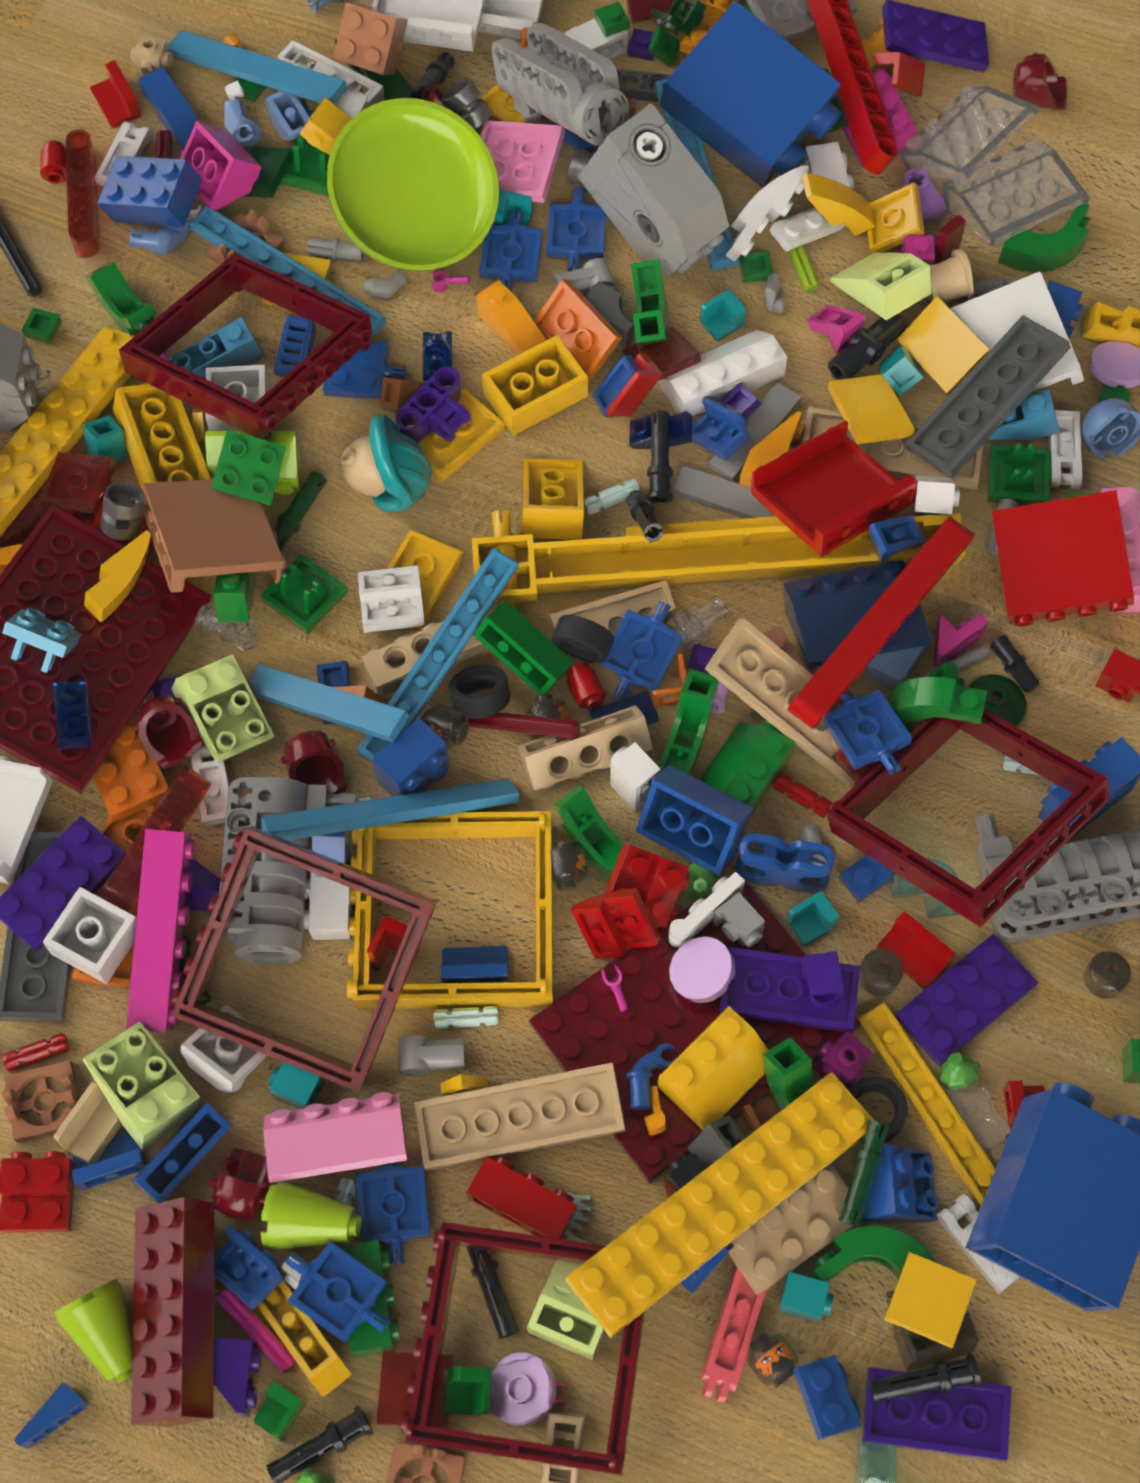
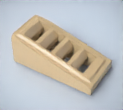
[541,1409,586,1483]

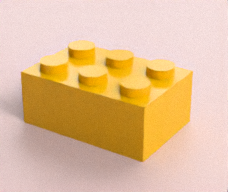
[481,335,588,436]

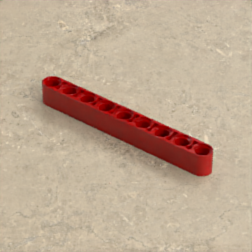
[807,0,899,175]
[787,516,975,730]

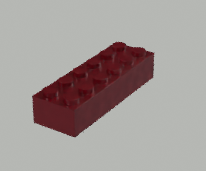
[131,1197,215,1427]

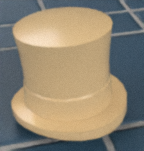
[926,249,974,304]

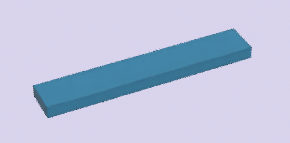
[247,664,409,743]

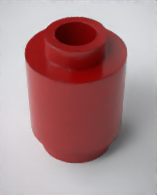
[40,140,69,184]
[566,662,607,711]

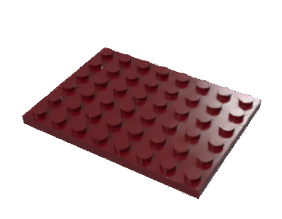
[0,505,212,794]
[529,872,861,1183]

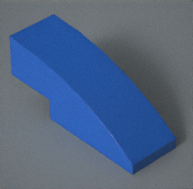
[138,67,199,151]

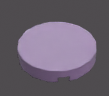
[1090,341,1140,388]
[669,936,736,1003]
[490,1352,556,1427]

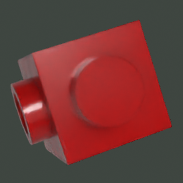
[1095,648,1140,703]

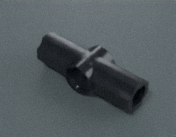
[828,314,906,380]

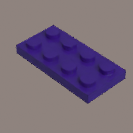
[882,0,989,72]
[0,816,129,952]
[895,934,1038,1067]
[719,947,860,1033]
[862,1367,1012,1462]

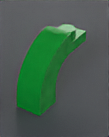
[998,201,1090,272]
[631,259,669,345]
[85,262,156,336]
[658,669,719,775]
[888,677,987,733]
[553,785,624,882]
[763,1037,815,1110]
[811,1226,937,1282]

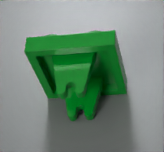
[280,136,330,196]
[211,429,287,506]
[987,443,1051,505]
[261,554,348,635]

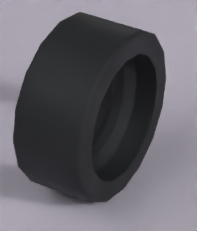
[552,615,615,663]
[448,664,511,719]
[848,1076,908,1143]

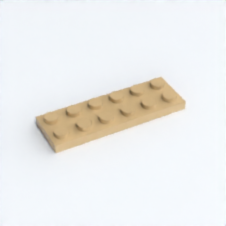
[802,407,983,490]
[704,618,866,786]
[414,1063,626,1171]

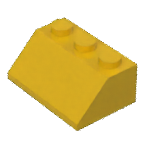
[658,1006,769,1130]

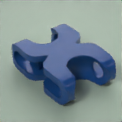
[735,833,835,894]

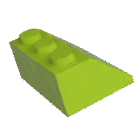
[205,431,303,495]

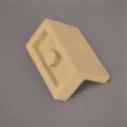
[54,1081,122,1165]

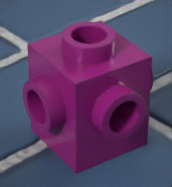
[813,1030,873,1086]

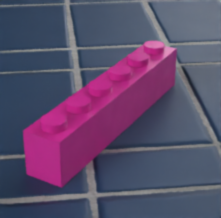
[126,829,196,1033]

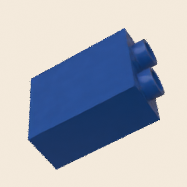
[659,0,842,188]
[965,1082,1140,1311]

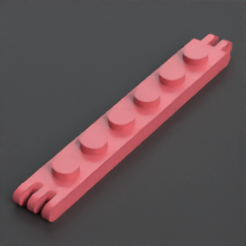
[700,1264,766,1403]

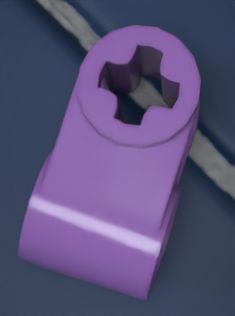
[902,168,946,224]

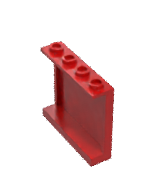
[751,420,918,557]
[992,490,1134,627]

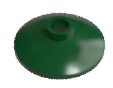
[968,674,1026,726]

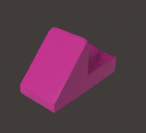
[807,305,865,353]
[933,614,989,668]

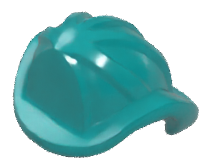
[369,414,431,512]

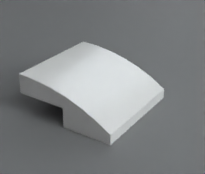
[358,565,425,633]

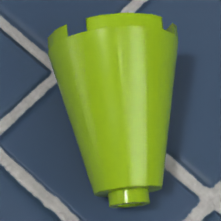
[261,1180,362,1250]
[54,1279,133,1384]

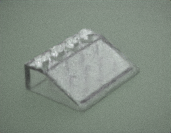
[898,85,1040,181]
[942,138,1089,246]

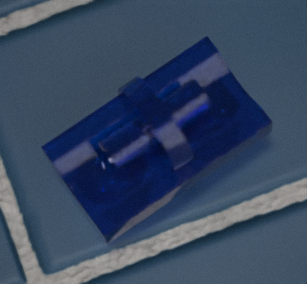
[423,331,452,381]

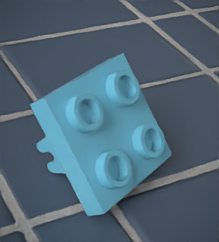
[2,608,82,673]

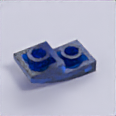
[629,411,693,449]
[53,682,92,749]

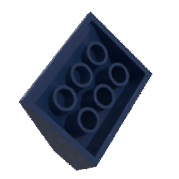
[784,560,931,668]

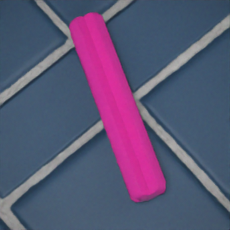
[217,1288,297,1374]

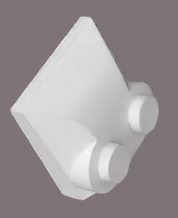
[180,1004,267,1093]

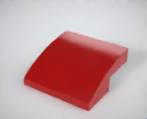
[570,888,661,959]

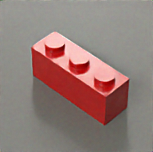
[466,1156,577,1239]

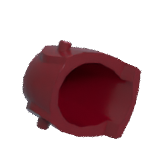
[1013,53,1067,110]
[131,695,202,769]
[281,730,347,794]
[209,1148,277,1221]

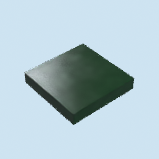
[242,147,294,198]

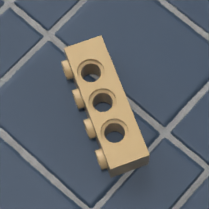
[361,621,490,699]
[518,705,653,790]

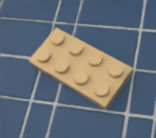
[729,1163,862,1295]

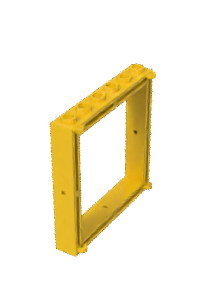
[347,811,553,1009]

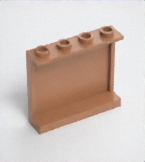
[143,479,286,593]

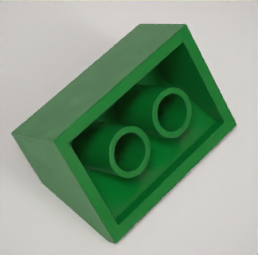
[700,723,795,818]

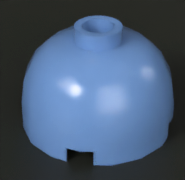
[1082,398,1140,459]

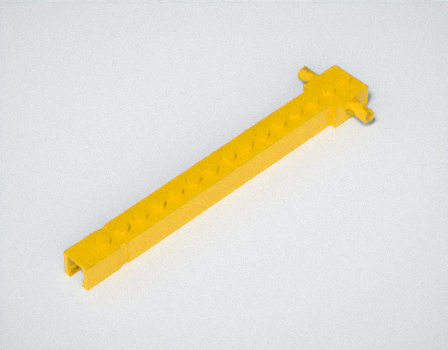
[472,510,966,609]

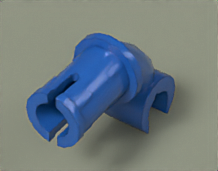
[626,1043,675,1110]

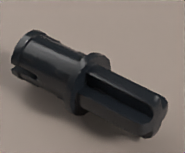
[990,635,1039,693]

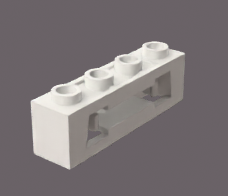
[277,40,385,107]

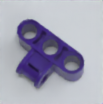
[396,367,471,443]

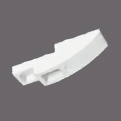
[725,165,809,262]

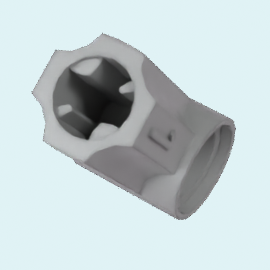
[554,258,615,295]
[399,1036,465,1076]

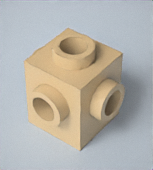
[131,35,173,78]

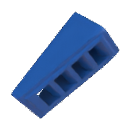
[274,315,316,377]
[14,1383,90,1449]

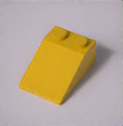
[522,458,584,541]

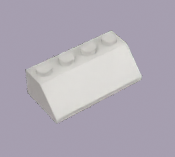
[657,330,787,422]

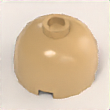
[341,435,386,497]

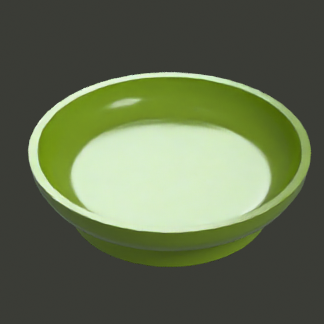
[327,98,499,272]

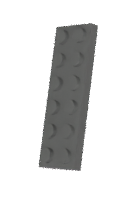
[905,315,1071,478]
[0,832,71,1022]

